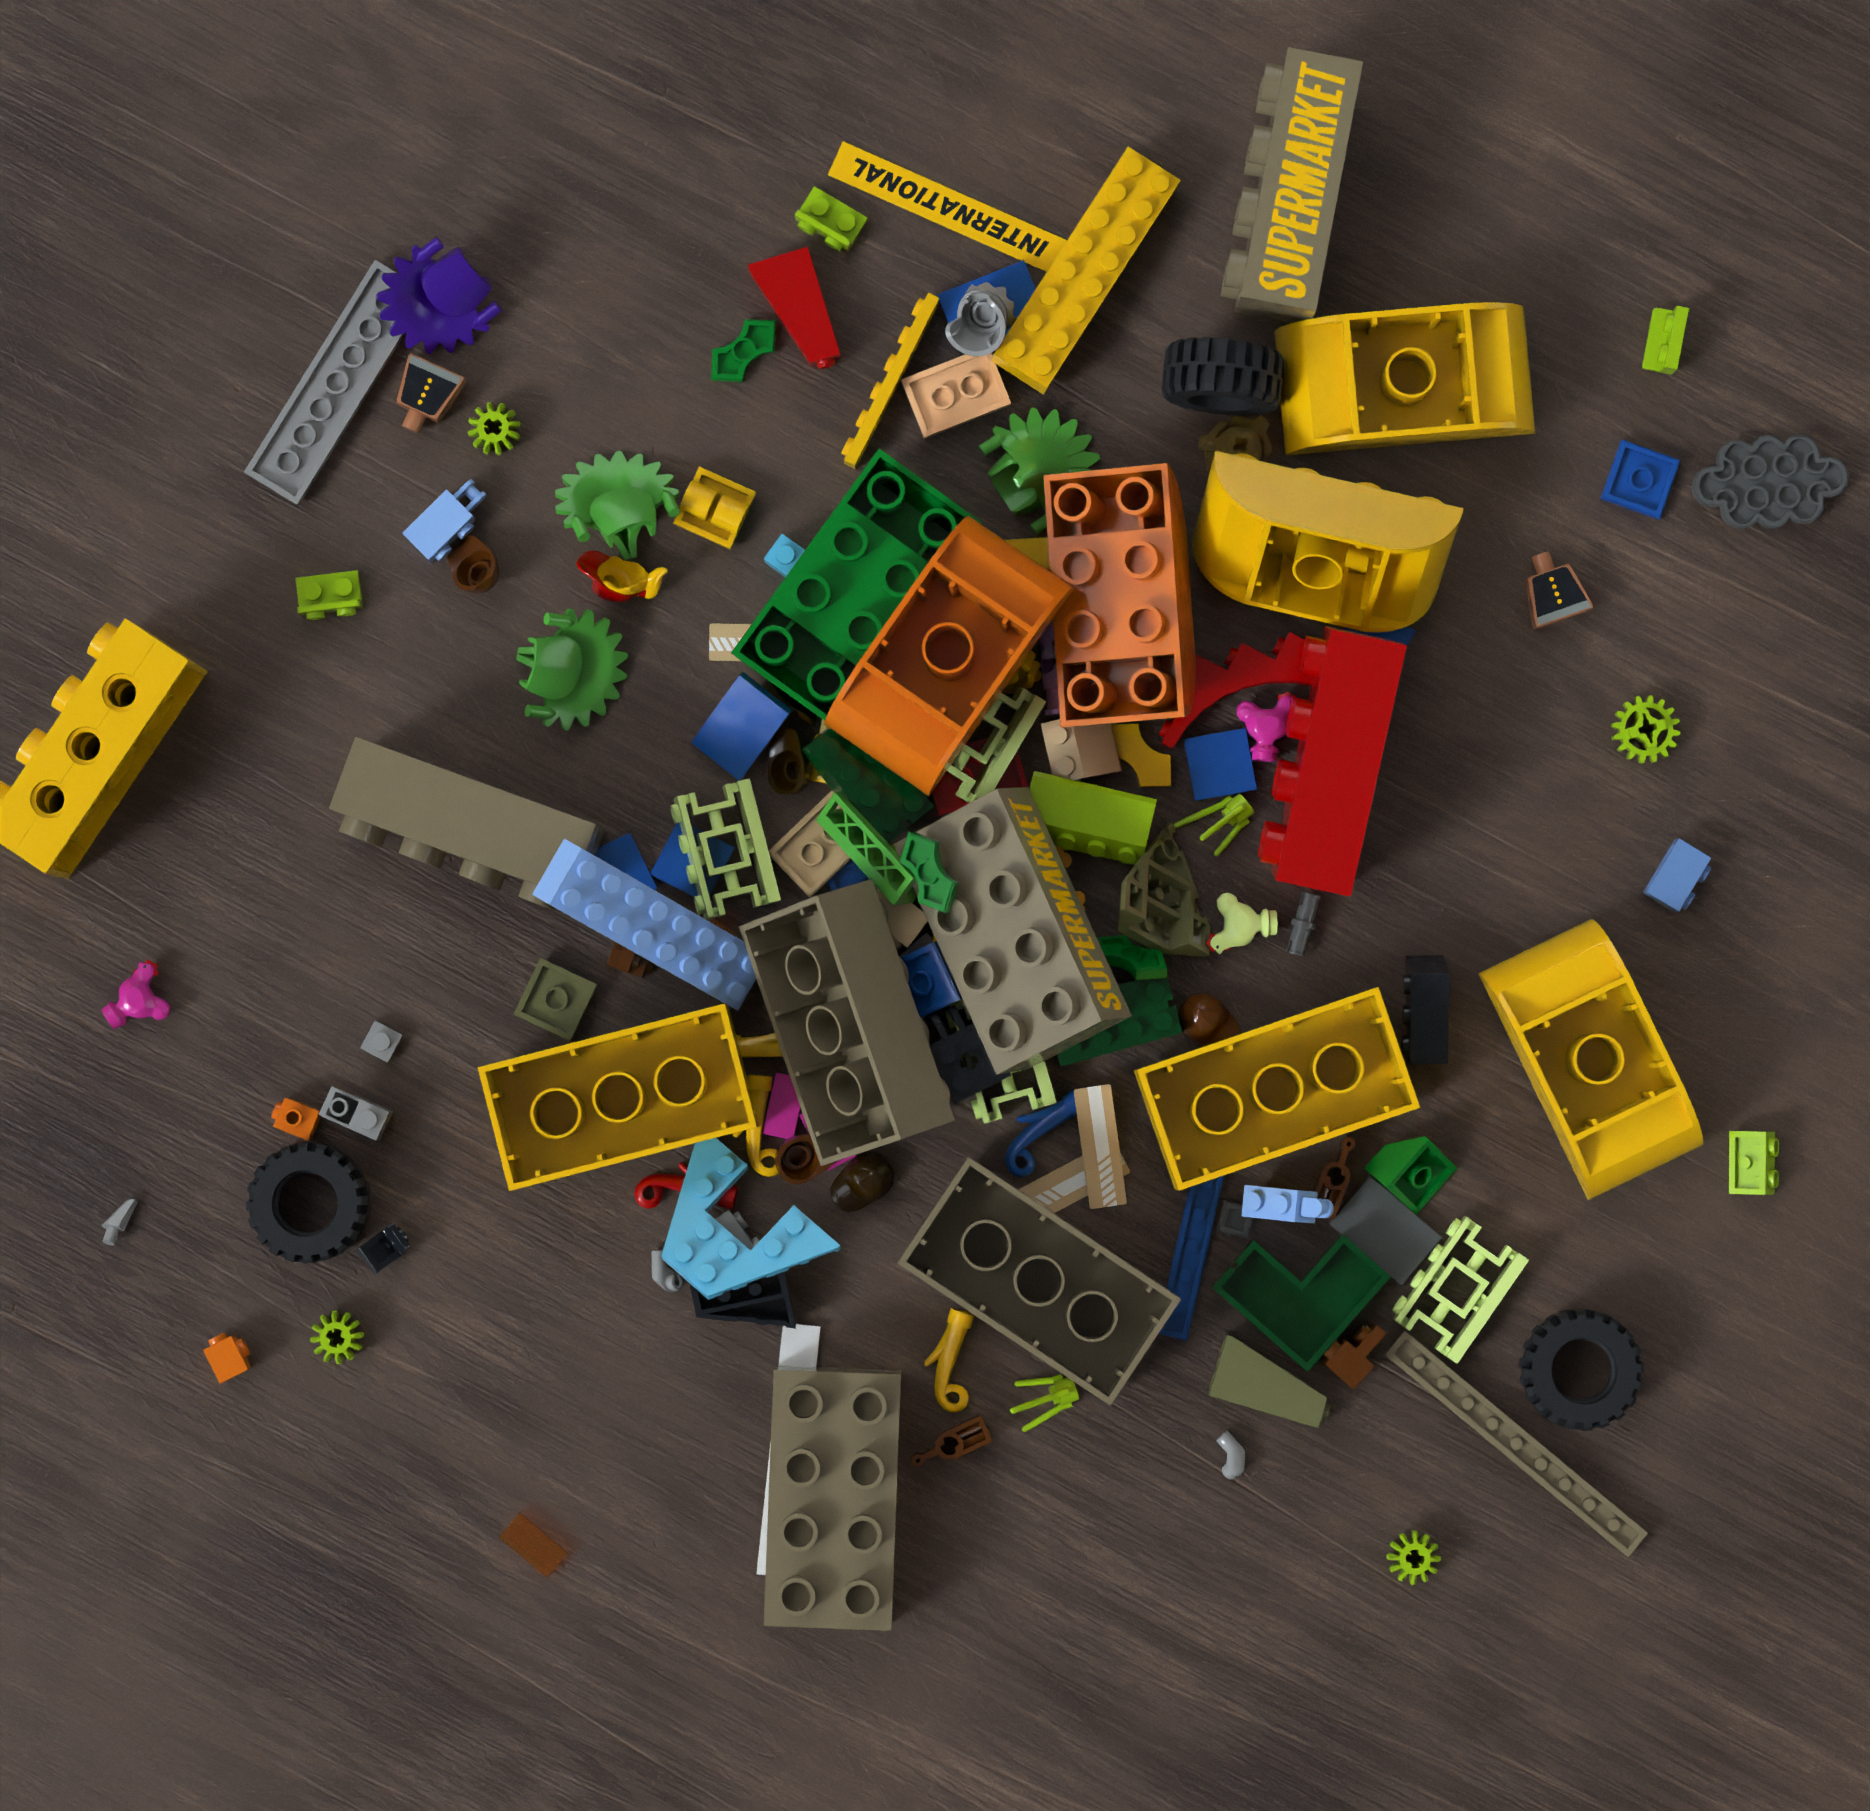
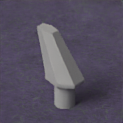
[102,1199,138,1245]

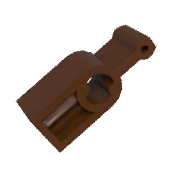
[1313,1136,1355,1220]
[911,1413,993,1467]

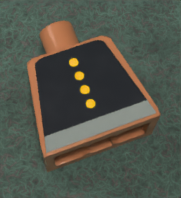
[397,353,467,434]
[1524,551,1593,630]

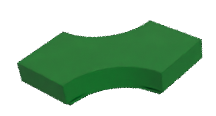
[711,319,776,383]
[900,831,959,913]
[1096,935,1167,980]

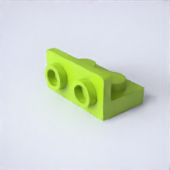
[794,186,868,252]
[1642,306,1689,375]
[295,570,363,620]
[1729,1131,1779,1195]

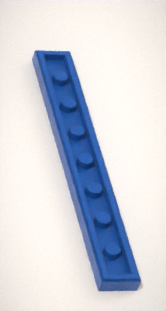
[1158,1175,1224,1340]

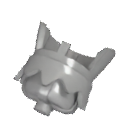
[945,282,1016,356]

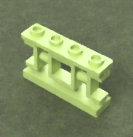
[947,687,1046,803]
[670,778,781,920]
[945,999,1057,1124]
[1392,1216,1529,1364]

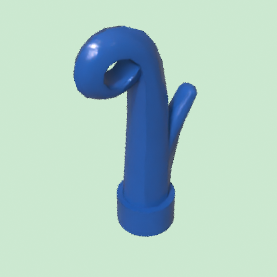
[1005,1089,1077,1177]

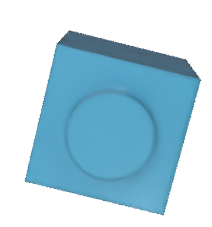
[764,534,805,577]

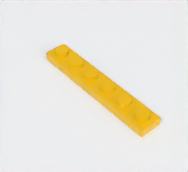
[841,293,939,469]

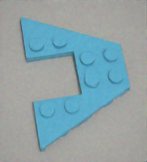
[661,1138,841,1300]

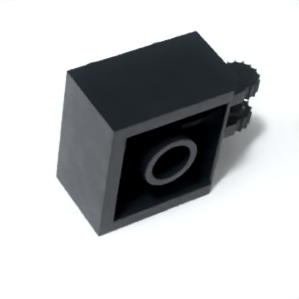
[930,1005,1011,1104]

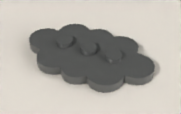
[1691,435,1849,530]

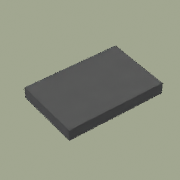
[1329,1176,1442,1285]

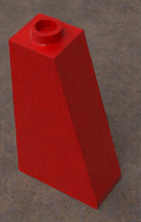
[748,247,841,370]

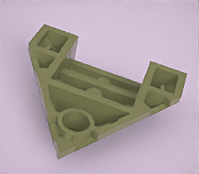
[1118,821,1210,957]

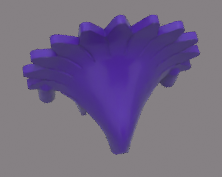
[377,237,502,354]

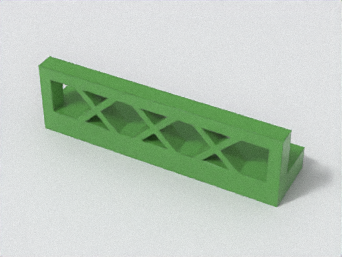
[816,791,917,906]

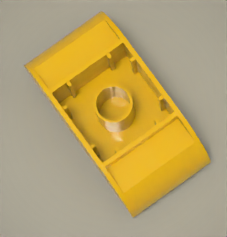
[1274,302,1535,456]
[1192,451,1464,632]
[1478,919,1703,1200]

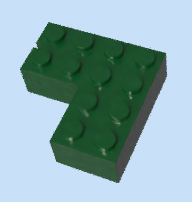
[802,727,934,848]
[1057,978,1183,1067]
[1210,1234,1391,1372]

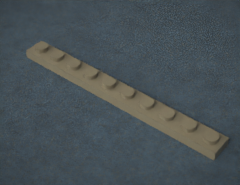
[1384,1330,1648,1557]

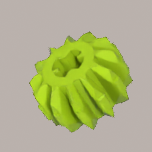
[468,402,521,456]
[310,1310,365,1364]
[1386,1530,1441,1585]

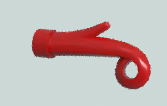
[634,1162,739,1210]

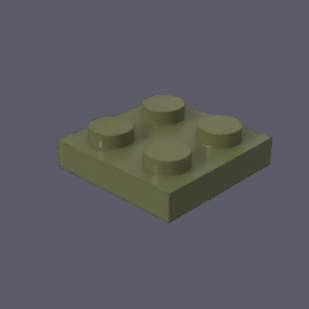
[513,958,598,1041]

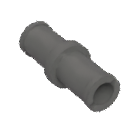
[1286,891,1321,957]

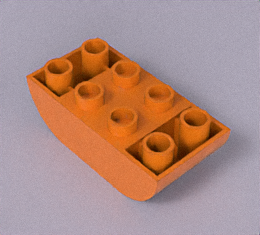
[1043,463,1196,728]
[825,516,1074,796]

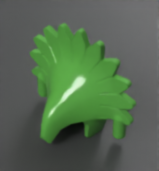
[978,408,1100,535]
[555,451,680,560]
[516,608,628,731]

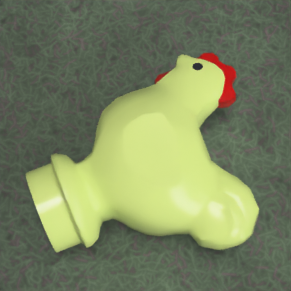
[1206,893,1278,954]

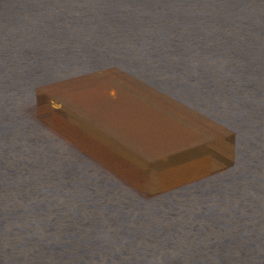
[499,1512,568,1578]

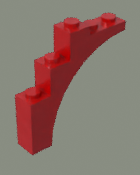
[1158,632,1313,750]

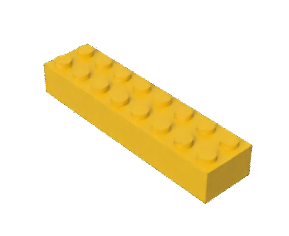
[991,146,1181,395]

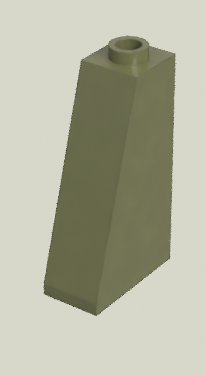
[1208,1333,1331,1428]

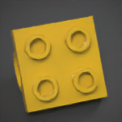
[673,466,757,550]

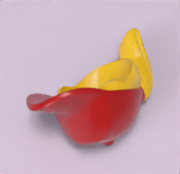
[576,550,668,603]

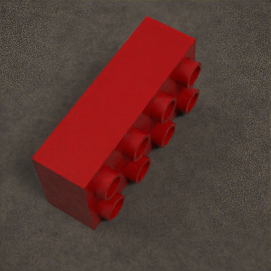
[1257,626,1407,897]

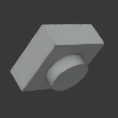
[360,1020,404,1063]

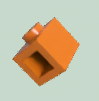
[271,1097,322,1141]
[203,1332,252,1384]

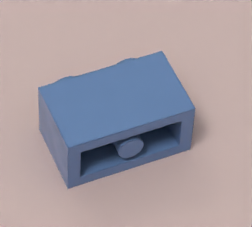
[1642,838,1711,913]

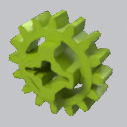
[1611,695,1681,764]

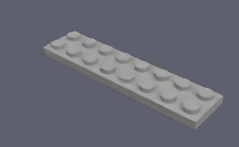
[244,260,405,506]

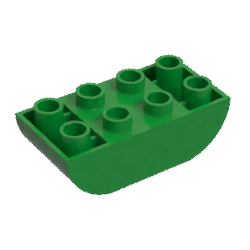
[731,448,982,721]

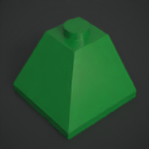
[1365,1136,1457,1215]

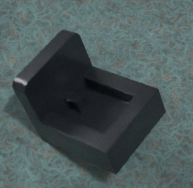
[355,1223,411,1275]

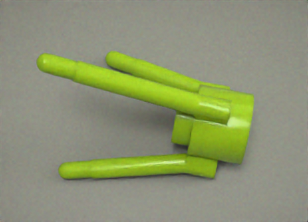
[1174,794,1254,856]
[1010,1374,1079,1432]

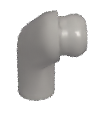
[651,1250,684,1293]
[1216,1430,1245,1479]

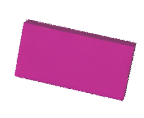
[762,1072,801,1139]

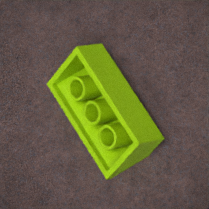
[1029,771,1157,865]

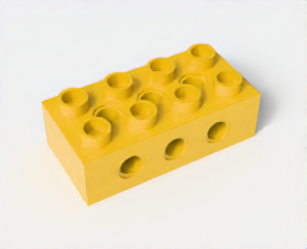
[0,618,208,879]

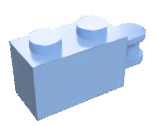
[402,479,487,563]
[1242,1185,1334,1223]

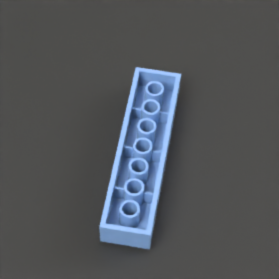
[532,839,757,1011]

